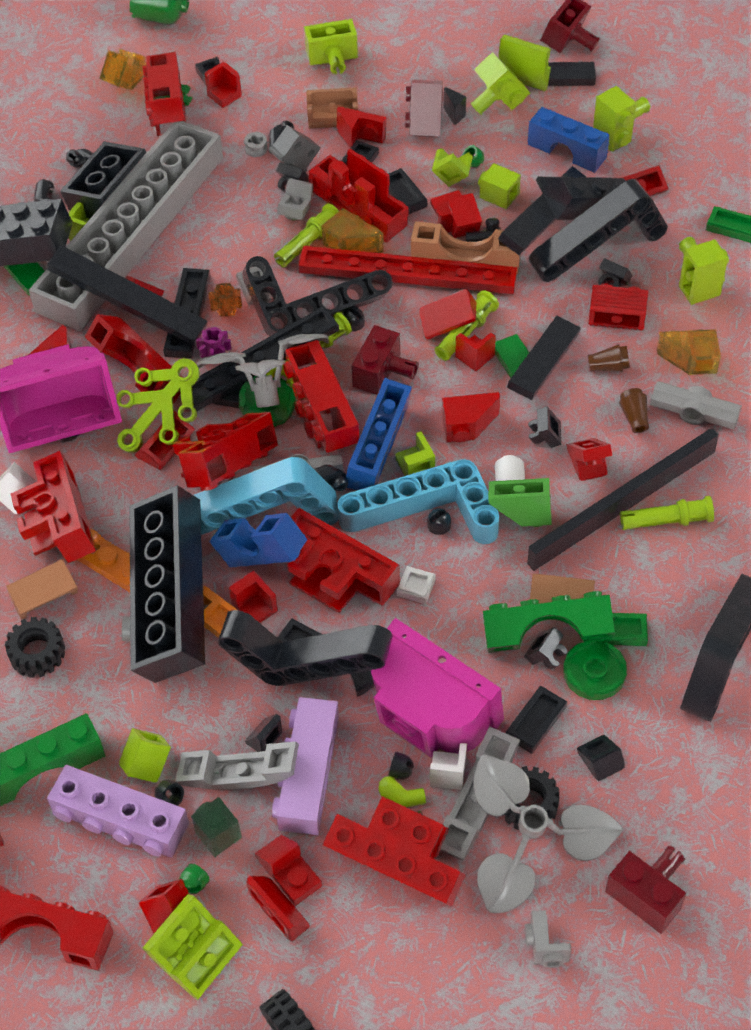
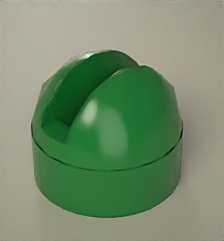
[462,145,485,168]
[179,864,210,894]

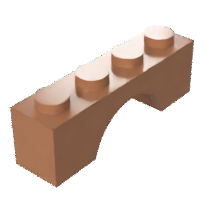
[411,221,521,274]

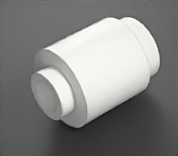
[495,455,525,481]

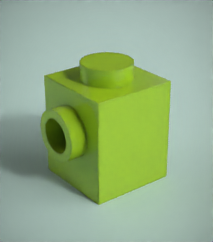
[478,163,521,209]

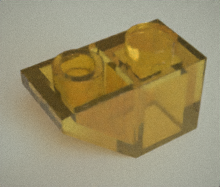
[99,48,147,90]
[322,208,384,253]
[656,329,721,375]

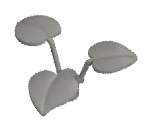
[197,334,329,407]
[474,755,623,913]

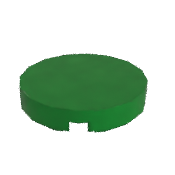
[238,374,296,427]
[563,640,627,700]

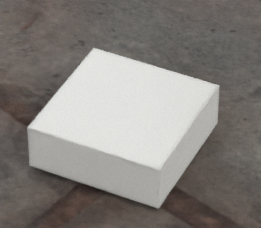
[397,566,436,604]

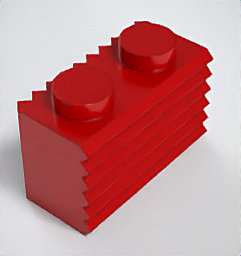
[588,283,648,331]

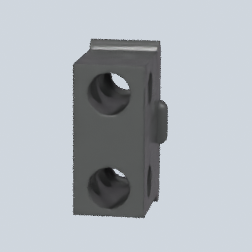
[269,125,321,172]

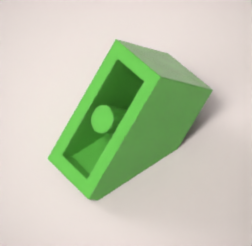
[488,478,552,527]

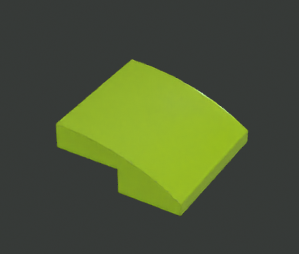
[499,34,551,91]
[142,894,243,999]

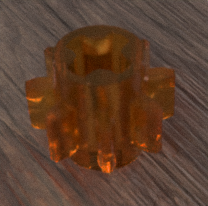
[208,283,243,317]

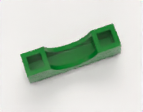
[483,591,615,653]
[0,713,106,806]

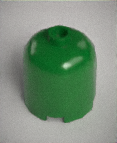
[129,0,189,25]

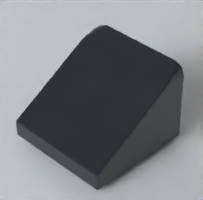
[443,87,466,125]
[245,714,283,752]
[576,735,625,781]

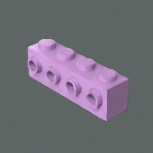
[272,697,339,835]
[47,765,189,858]

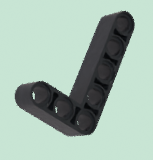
[528,179,668,282]
[242,256,393,336]
[680,574,751,722]
[218,610,393,686]

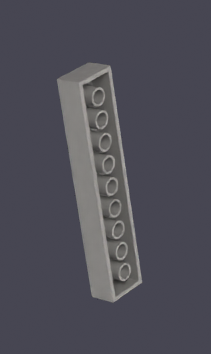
[29,121,223,331]

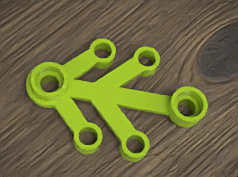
[116,359,200,453]

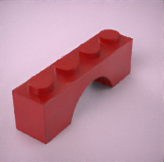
[85,314,184,404]
[0,885,114,971]

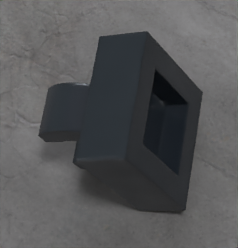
[276,162,309,191]
[598,258,633,287]
[528,406,562,448]
[524,627,568,669]

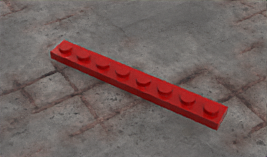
[298,246,517,294]

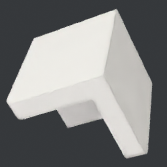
[0,462,37,514]
[430,743,467,790]

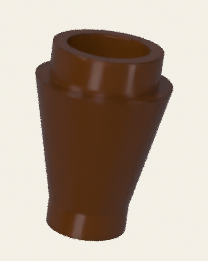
[588,344,630,372]
[619,388,649,433]

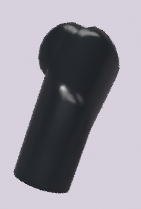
[66,149,93,167]
[34,179,54,201]
[466,218,501,242]

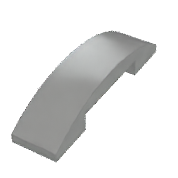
[440,726,520,861]
[175,741,299,790]

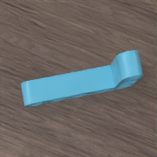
[194,457,338,535]
[337,459,499,544]

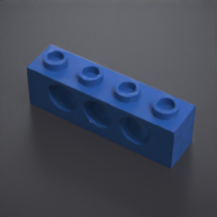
[346,378,412,491]

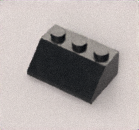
[60,141,146,219]
[536,176,626,220]

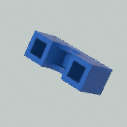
[527,107,610,173]
[209,513,308,567]

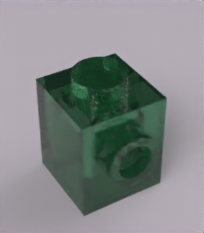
[191,797,242,857]

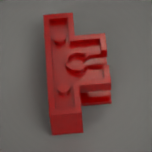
[142,52,186,136]
[309,149,409,243]
[283,340,359,453]
[173,412,278,491]
[10,450,96,563]
[287,508,400,613]
[322,796,466,907]

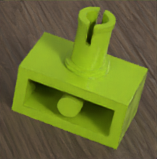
[304,19,358,75]
[470,52,530,115]
[593,86,651,152]
[679,237,729,305]

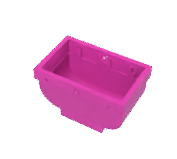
[0,345,122,454]
[371,618,504,758]

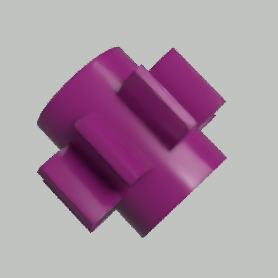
[196,327,232,358]

